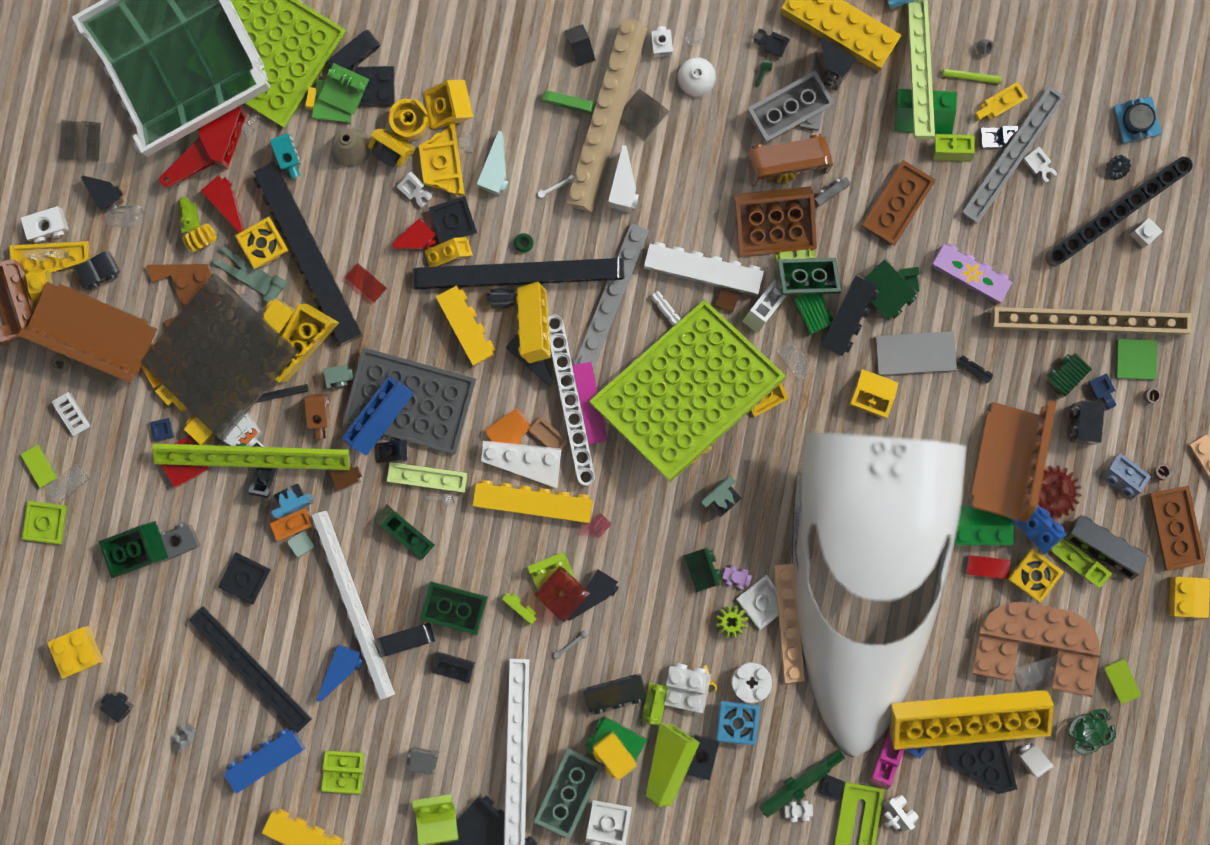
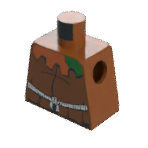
[304,393,330,439]

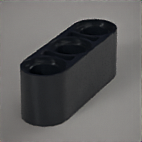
[325,29,381,71]
[376,622,436,658]

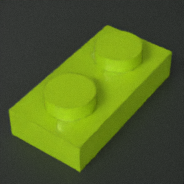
[502,593,537,625]

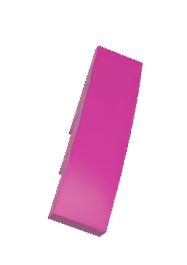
[572,362,608,445]

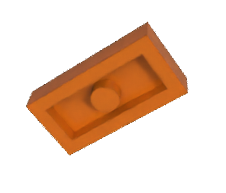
[269,508,314,542]

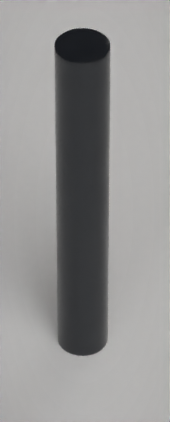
[250,384,309,404]

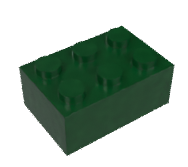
[98,521,169,579]
[420,581,489,635]

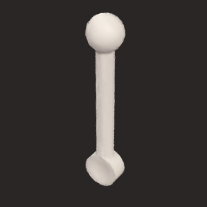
[538,176,574,198]

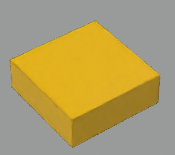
[305,87,316,110]

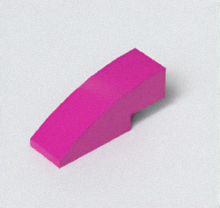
[869,726,904,790]

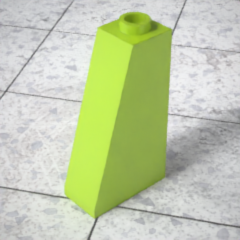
[646,723,700,807]

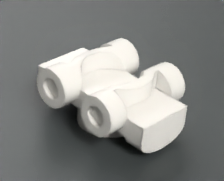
[784,800,813,822]

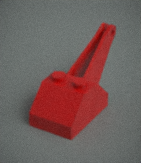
[159,107,248,188]

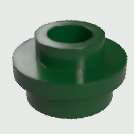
[514,233,533,253]

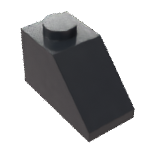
[80,176,124,214]

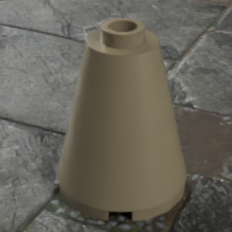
[332,128,371,167]

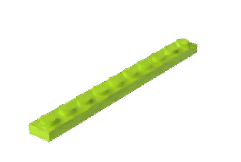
[152,444,350,470]

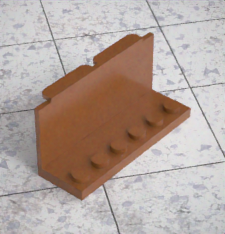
[19,282,157,383]
[969,400,1057,522]

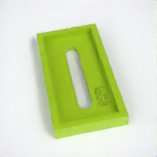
[834,782,884,845]

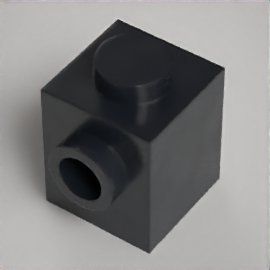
[99,691,134,723]

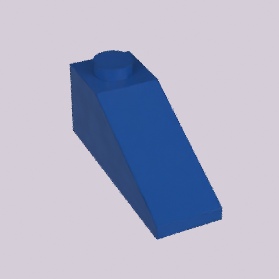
[316,644,363,702]

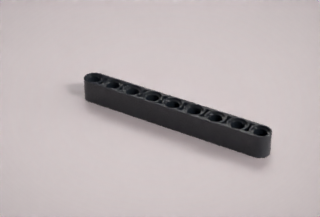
[1046,157,1193,267]

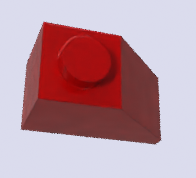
[392,218,437,251]

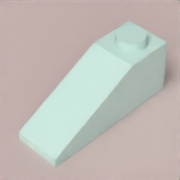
[477,130,508,196]

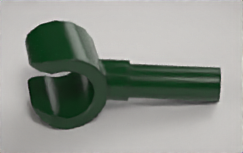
[755,60,773,86]

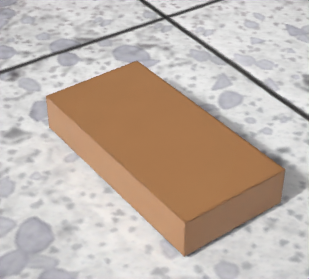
[528,416,570,451]

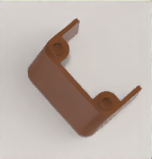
[747,134,833,187]
[0,259,35,346]

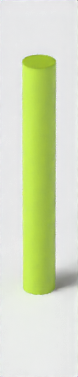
[943,69,1002,84]

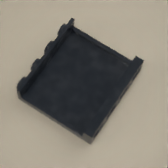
[434,794,538,845]

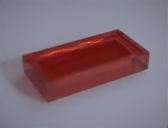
[345,263,387,303]

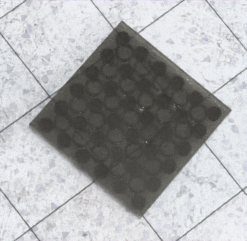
[140,273,299,440]

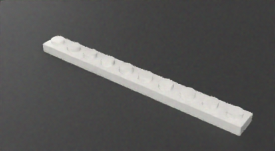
[312,511,395,700]
[504,659,529,845]

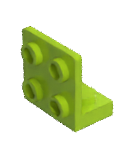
[527,552,578,602]
[412,794,458,845]

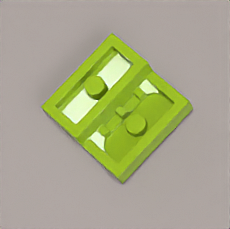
[321,750,365,795]

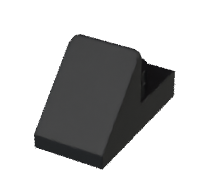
[376,440,407,463]
[248,467,278,498]

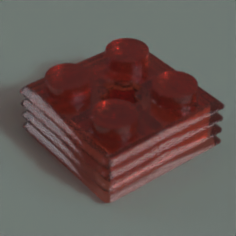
[534,566,590,622]

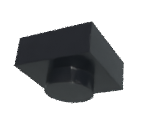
[819,774,845,800]

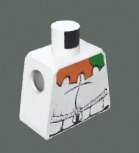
[215,407,264,447]

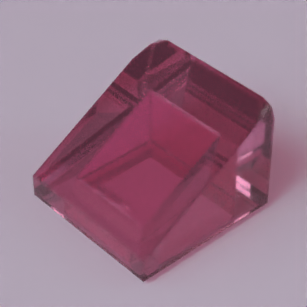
[588,514,611,537]

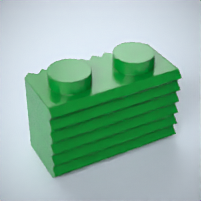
[793,294,833,336]

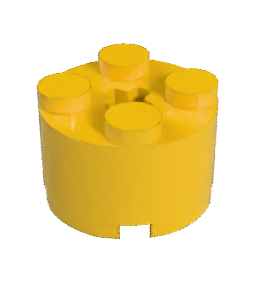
[389,98,430,142]

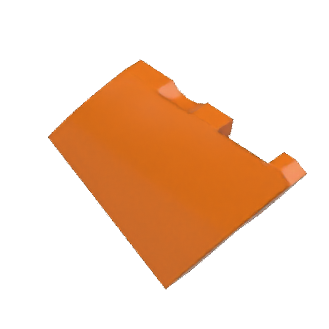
[485,408,530,444]

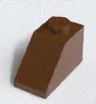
[328,463,362,492]

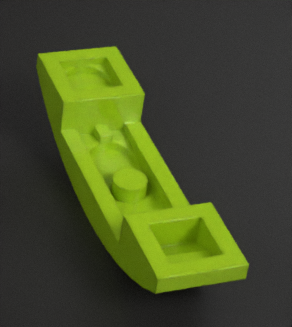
[1051,537,1112,589]

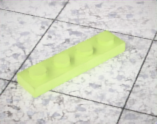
[387,462,468,493]

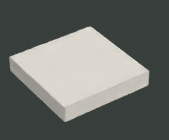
[736,575,778,630]

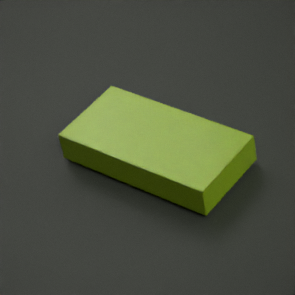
[20,445,58,488]

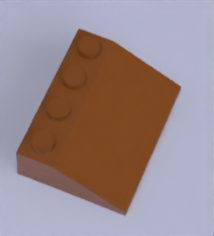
[734,186,817,257]

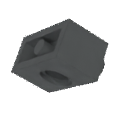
[160,523,201,562]
[406,747,439,774]

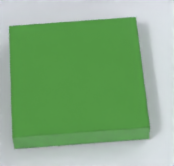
[312,80,352,124]
[1116,339,1157,380]

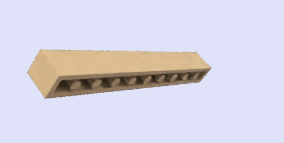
[567,18,647,212]
[990,307,1192,336]

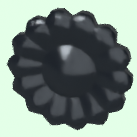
[1105,155,1131,180]

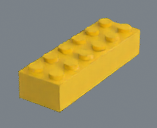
[780,0,901,73]

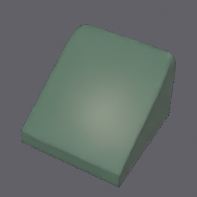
[287,530,315,558]

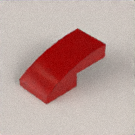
[967,555,1011,579]

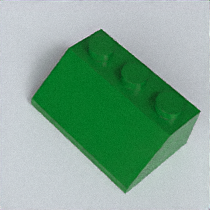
[894,89,957,135]
[954,506,1013,545]

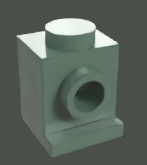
[323,365,354,390]

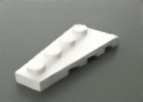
[481,441,561,488]

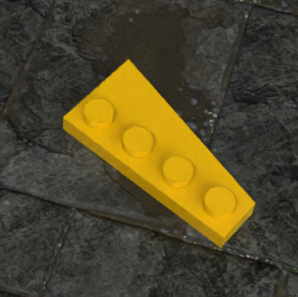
[9,241,90,278]

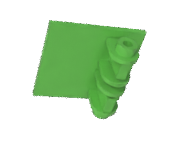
[319,63,369,115]

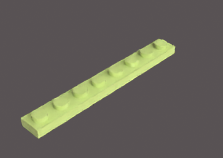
[907,0,935,139]

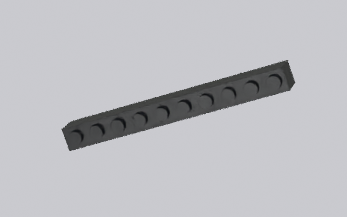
[253,161,363,346]

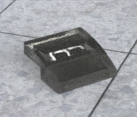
[619,89,669,141]
[58,120,101,162]

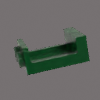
[865,258,918,320]

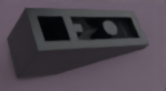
[505,333,553,387]
[567,569,619,621]

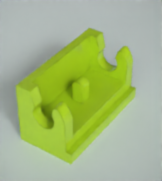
[932,134,975,162]
[1104,657,1141,704]

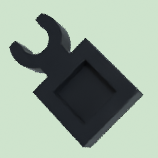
[753,29,790,58]

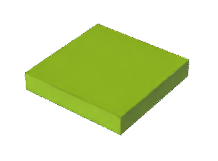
[22,501,68,545]

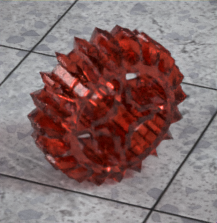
[1038,466,1081,518]

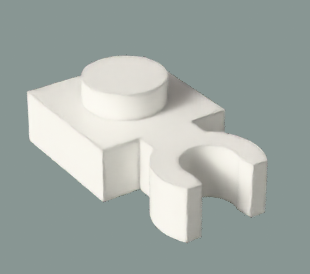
[1023,146,1057,183]
[397,172,432,207]

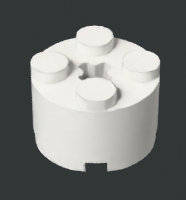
[731,662,772,703]

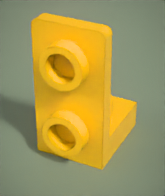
[425,237,473,267]

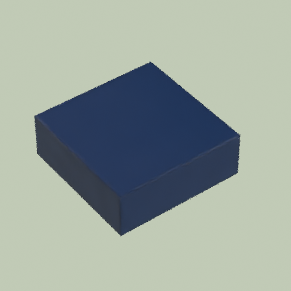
[150,418,174,441]

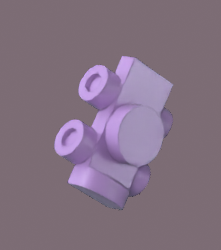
[722,565,752,589]

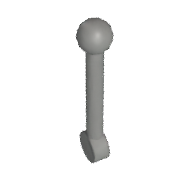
[554,631,588,659]

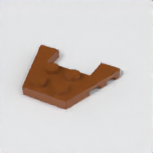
[146,264,221,338]

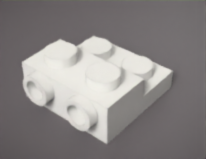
[664,663,711,713]
[585,800,632,845]

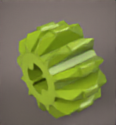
[715,605,748,639]

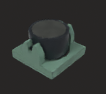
[700,476,742,517]

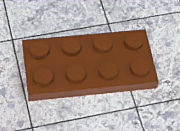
[862,160,936,246]
[1149,486,1206,570]

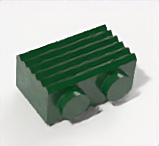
[1046,353,1092,398]

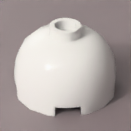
[678,57,716,97]

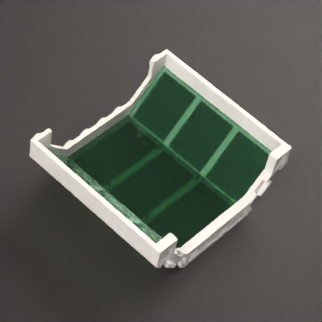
[72,0,270,157]

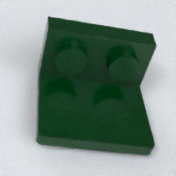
[684,547,722,592]

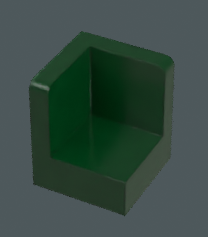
[897,267,920,292]

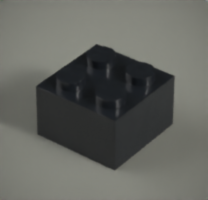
[1067,401,1105,445]

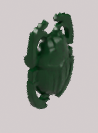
[1068,709,1117,755]

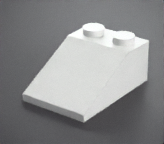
[608,145,639,214]

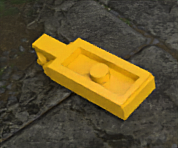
[974,82,1028,121]

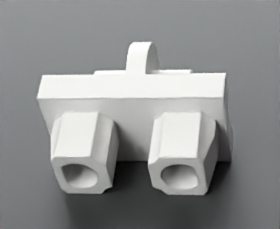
[882,795,919,832]

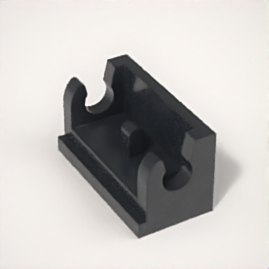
[432,651,476,683]

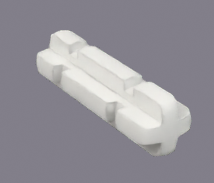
[651,291,681,326]

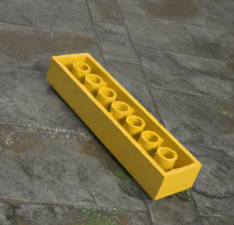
[889,690,1054,749]

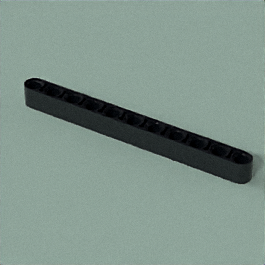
[412,258,625,289]

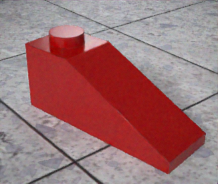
[201,175,245,233]

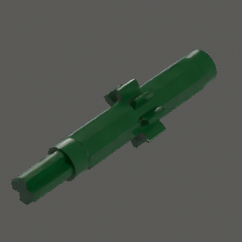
[759,750,845,818]

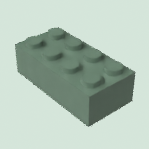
[534,747,603,839]

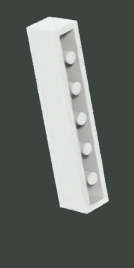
[644,242,764,296]

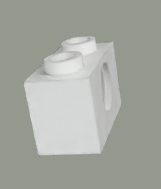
[21,206,69,244]

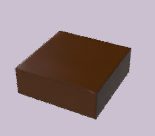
[715,287,740,313]

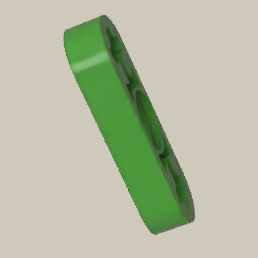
[541,90,596,115]

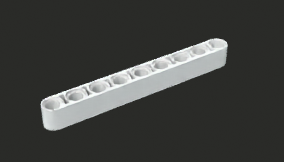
[548,315,595,486]

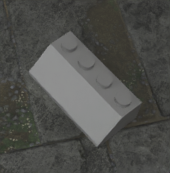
[746,70,835,142]

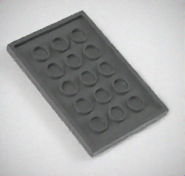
[343,347,476,454]

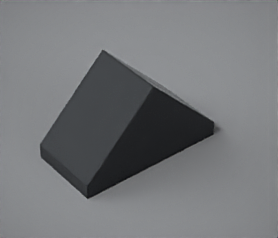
[565,24,596,67]

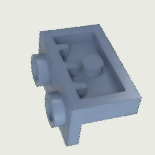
[1101,453,1151,500]

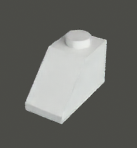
[1016,743,1054,778]

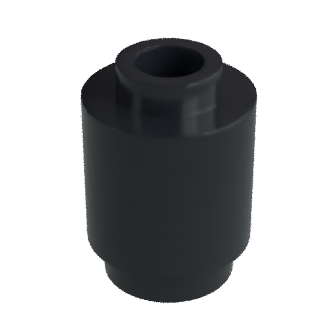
[486,289,514,309]

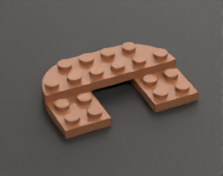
[973,602,1100,697]

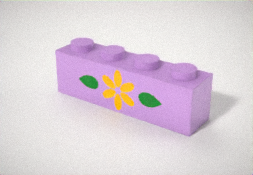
[930,244,1013,305]

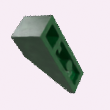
[374,504,435,560]

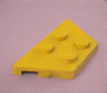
[419,123,465,196]

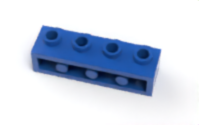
[342,375,414,456]
[1010,505,1067,554]
[224,728,306,794]

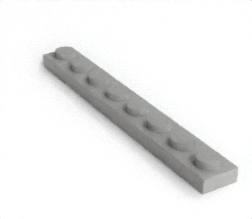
[961,86,1066,224]
[574,223,649,370]

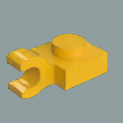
[155,378,189,412]

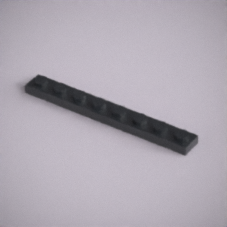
[189,606,312,733]

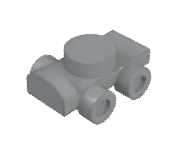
[172,723,196,753]

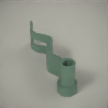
[212,246,288,303]

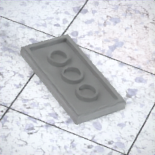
[875,331,957,375]

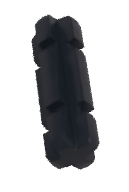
[957,355,993,383]

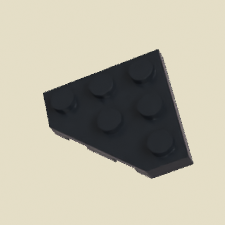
[944,740,1018,794]

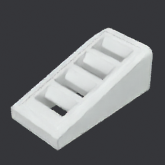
[52,392,91,436]

